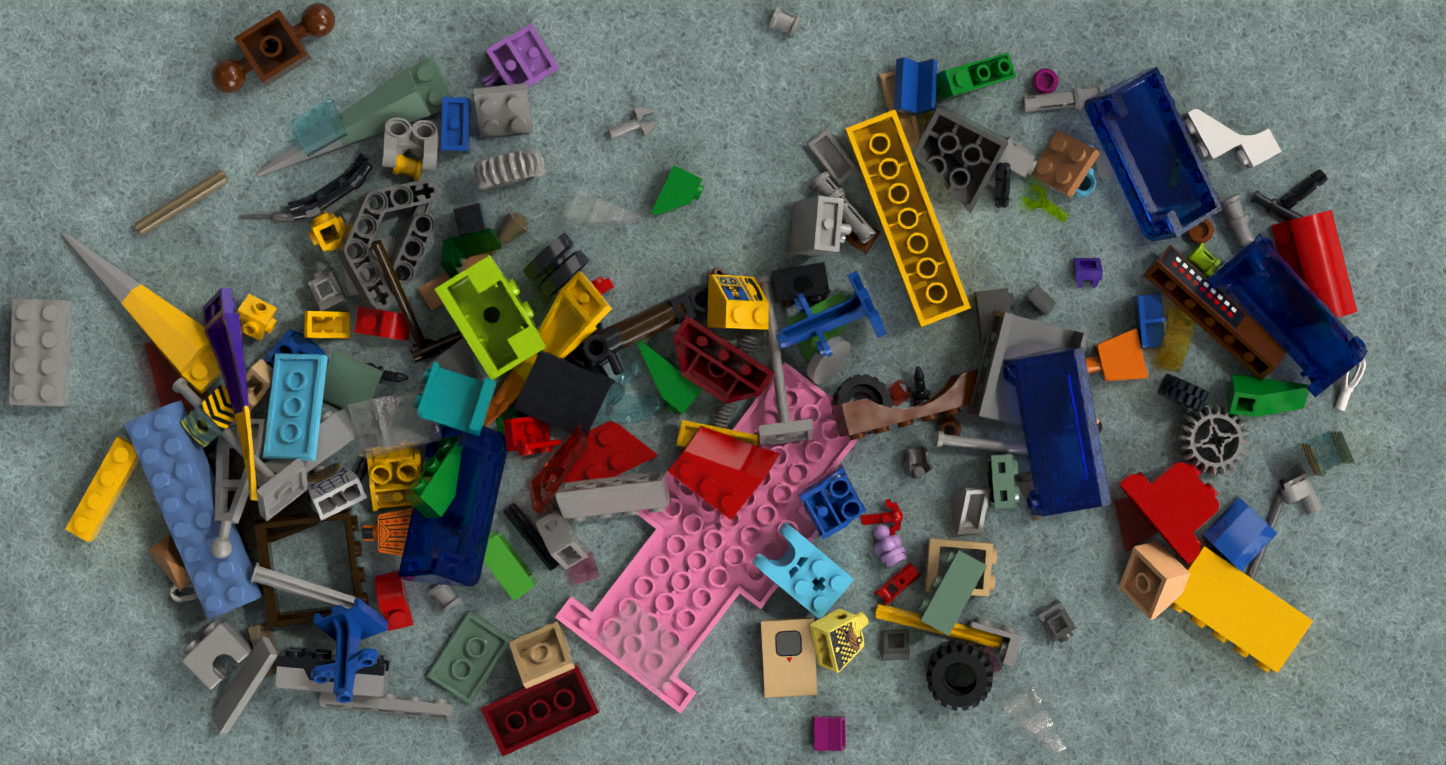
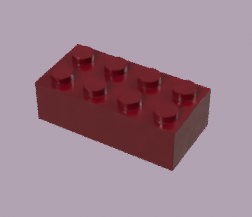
[480,661,600,757]

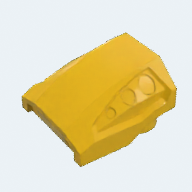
[367,447,422,511]

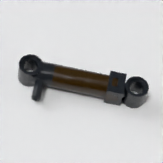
[578,286,708,376]

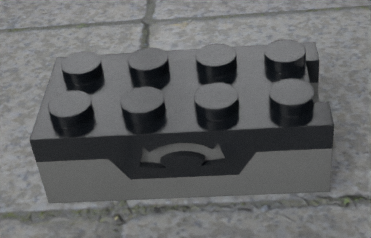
[275,646,390,697]

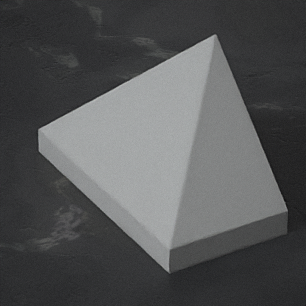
[952,486,991,535]

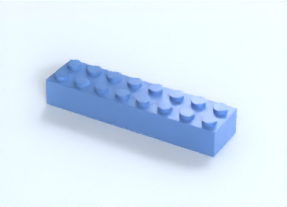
[124,400,264,620]

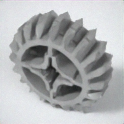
[473,149,545,190]
[1178,404,1251,476]

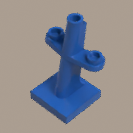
[776,271,887,357]
[311,598,388,703]

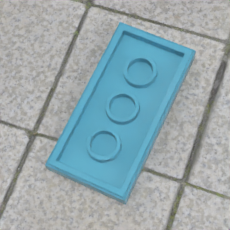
[262,354,328,461]

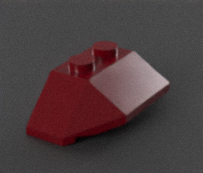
[673,316,776,404]

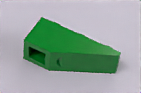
[936,52,1016,102]
[1226,374,1310,417]
[406,435,463,518]

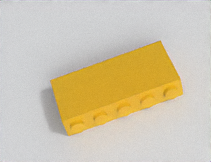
[1169,545,1313,673]

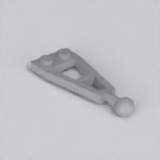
[210,419,267,559]

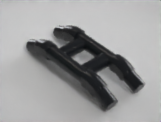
[288,153,373,221]

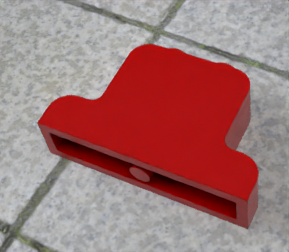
[1116,462,1219,564]

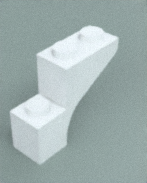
[1183,109,1282,168]

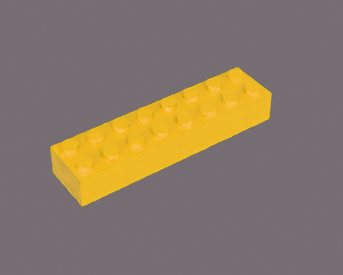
[844,110,971,327]

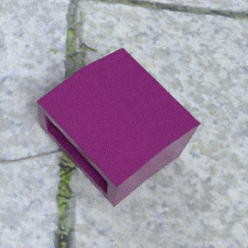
[813,716,846,751]

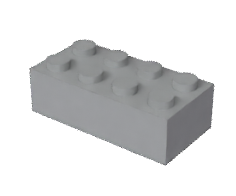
[9,299,72,407]

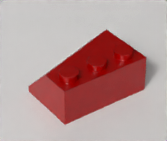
[668,425,780,520]

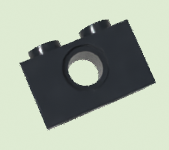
[772,262,830,307]

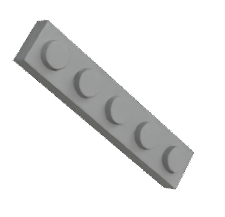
[319,692,453,720]

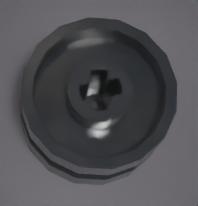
[523,232,590,299]

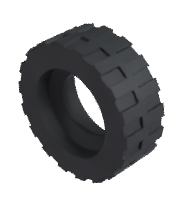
[831,374,893,435]

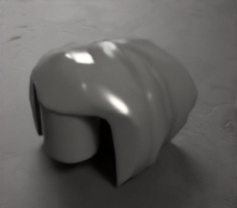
[903,446,932,479]

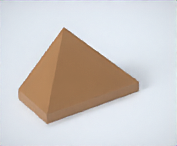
[148,535,192,591]

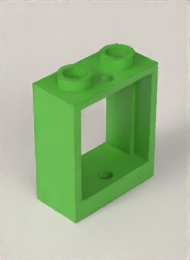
[476,531,538,601]

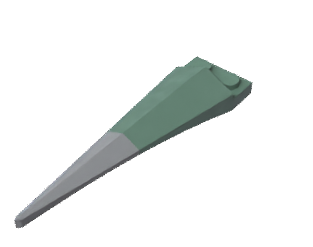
[255,56,454,176]

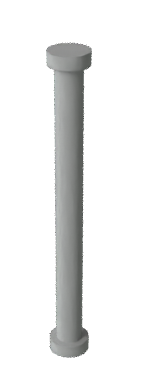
[934,431,1061,462]

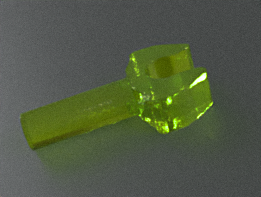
[1022,185,1070,223]

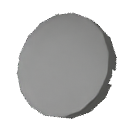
[807,336,851,385]

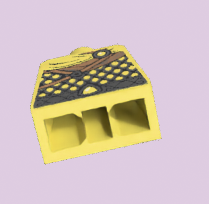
[809,609,869,673]

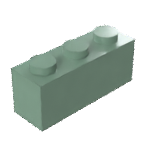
[917,548,987,636]

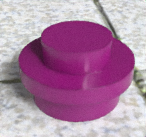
[1032,68,1059,94]

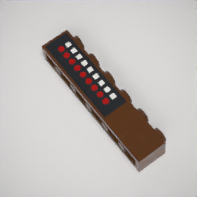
[1143,245,1288,381]

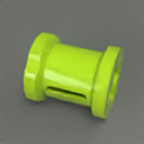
[1186,242,1222,277]

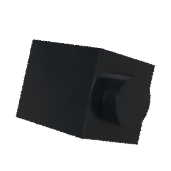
[453,203,487,236]

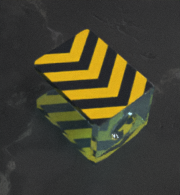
[180,385,235,448]
[1301,430,1355,477]

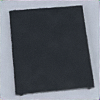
[513,350,613,439]

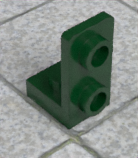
[441,228,502,278]

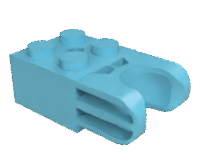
[752,522,854,619]

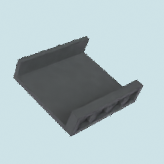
[968,310,1088,436]

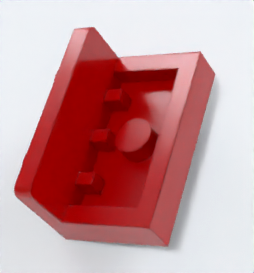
[503,416,561,456]

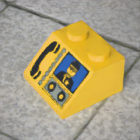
[707,274,769,330]

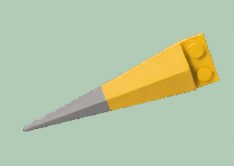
[63,233,222,394]

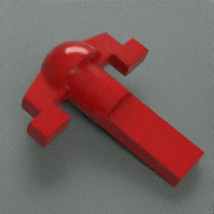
[861,499,903,535]

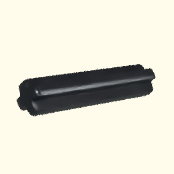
[504,503,560,571]

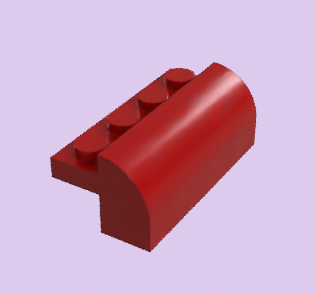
[1271,210,1358,327]

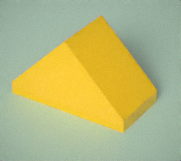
[304,311,350,338]

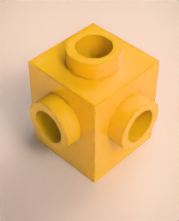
[307,211,346,252]
[237,294,278,341]

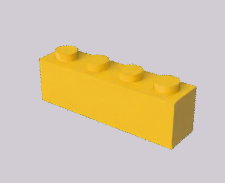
[65,436,139,542]

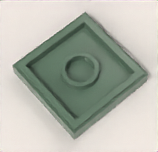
[323,350,383,418]

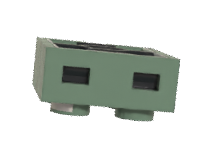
[986,453,1020,509]

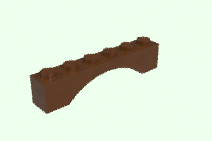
[832,369,979,440]

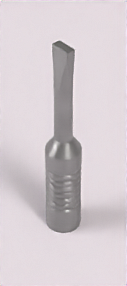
[240,212,303,222]

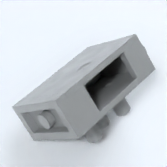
[789,196,852,257]

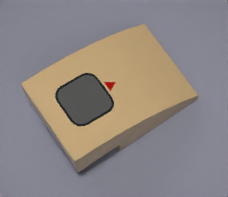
[761,617,817,698]

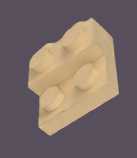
[509,622,575,689]

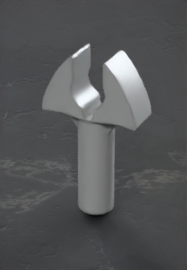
[609,108,658,139]

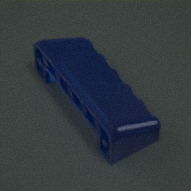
[1084,66,1223,241]
[398,424,507,587]

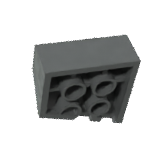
[913,103,1008,213]

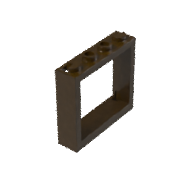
[254,508,369,628]

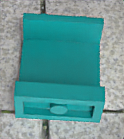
[414,362,496,436]

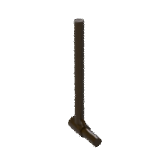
[371,240,462,363]

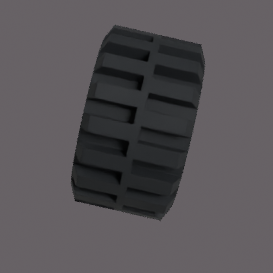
[926,639,994,711]

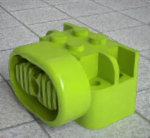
[435,255,546,380]

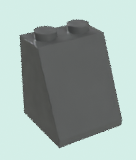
[423,337,482,381]

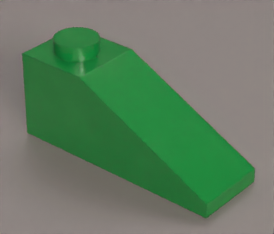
[637,341,703,415]

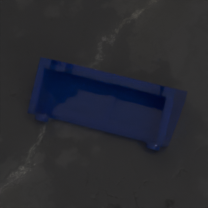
[1207,233,1368,398]
[1003,347,1112,516]

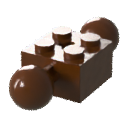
[212,3,336,93]

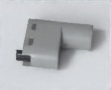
[1278,472,1322,514]

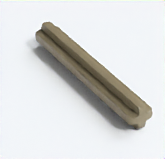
[134,170,229,235]

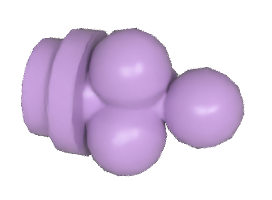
[874,525,906,568]

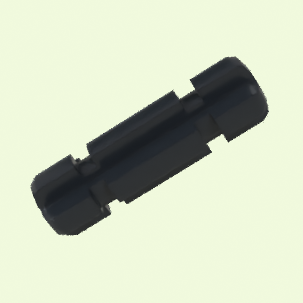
[994,162,1011,208]
[1280,169,1328,209]

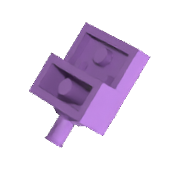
[482,23,559,89]

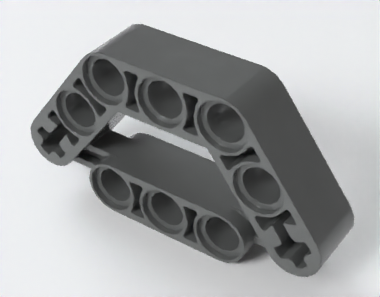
[337,179,438,310]

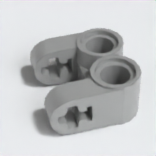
[382,117,438,172]

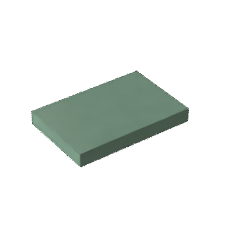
[426,610,513,705]

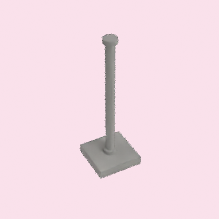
[757,276,813,446]
[172,378,308,521]

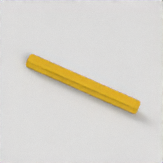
[875,604,1003,648]

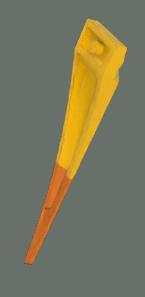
[463,271,612,445]

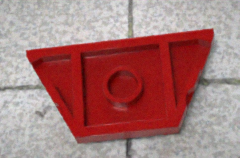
[564,419,657,482]

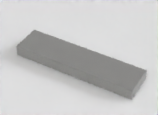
[211,636,278,734]

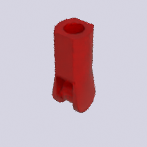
[874,562,921,606]

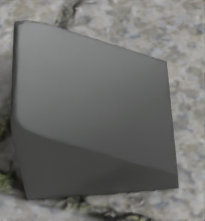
[1025,285,1056,315]
[882,629,910,661]

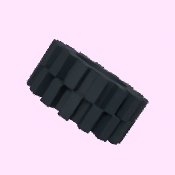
[1157,373,1210,412]

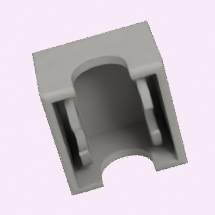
[182,619,253,689]

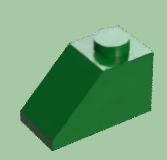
[651,165,704,216]

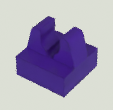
[1073,258,1103,288]

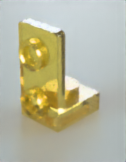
[1155,307,1195,372]

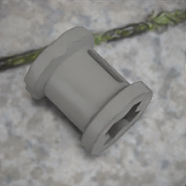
[768,6,802,38]
[428,578,462,613]

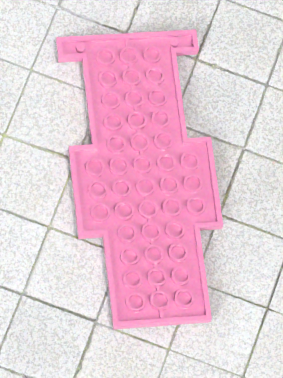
[555,362,858,714]

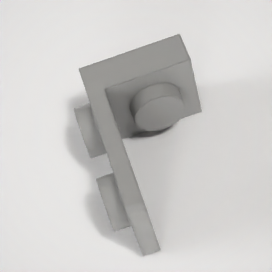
[968,617,1022,667]

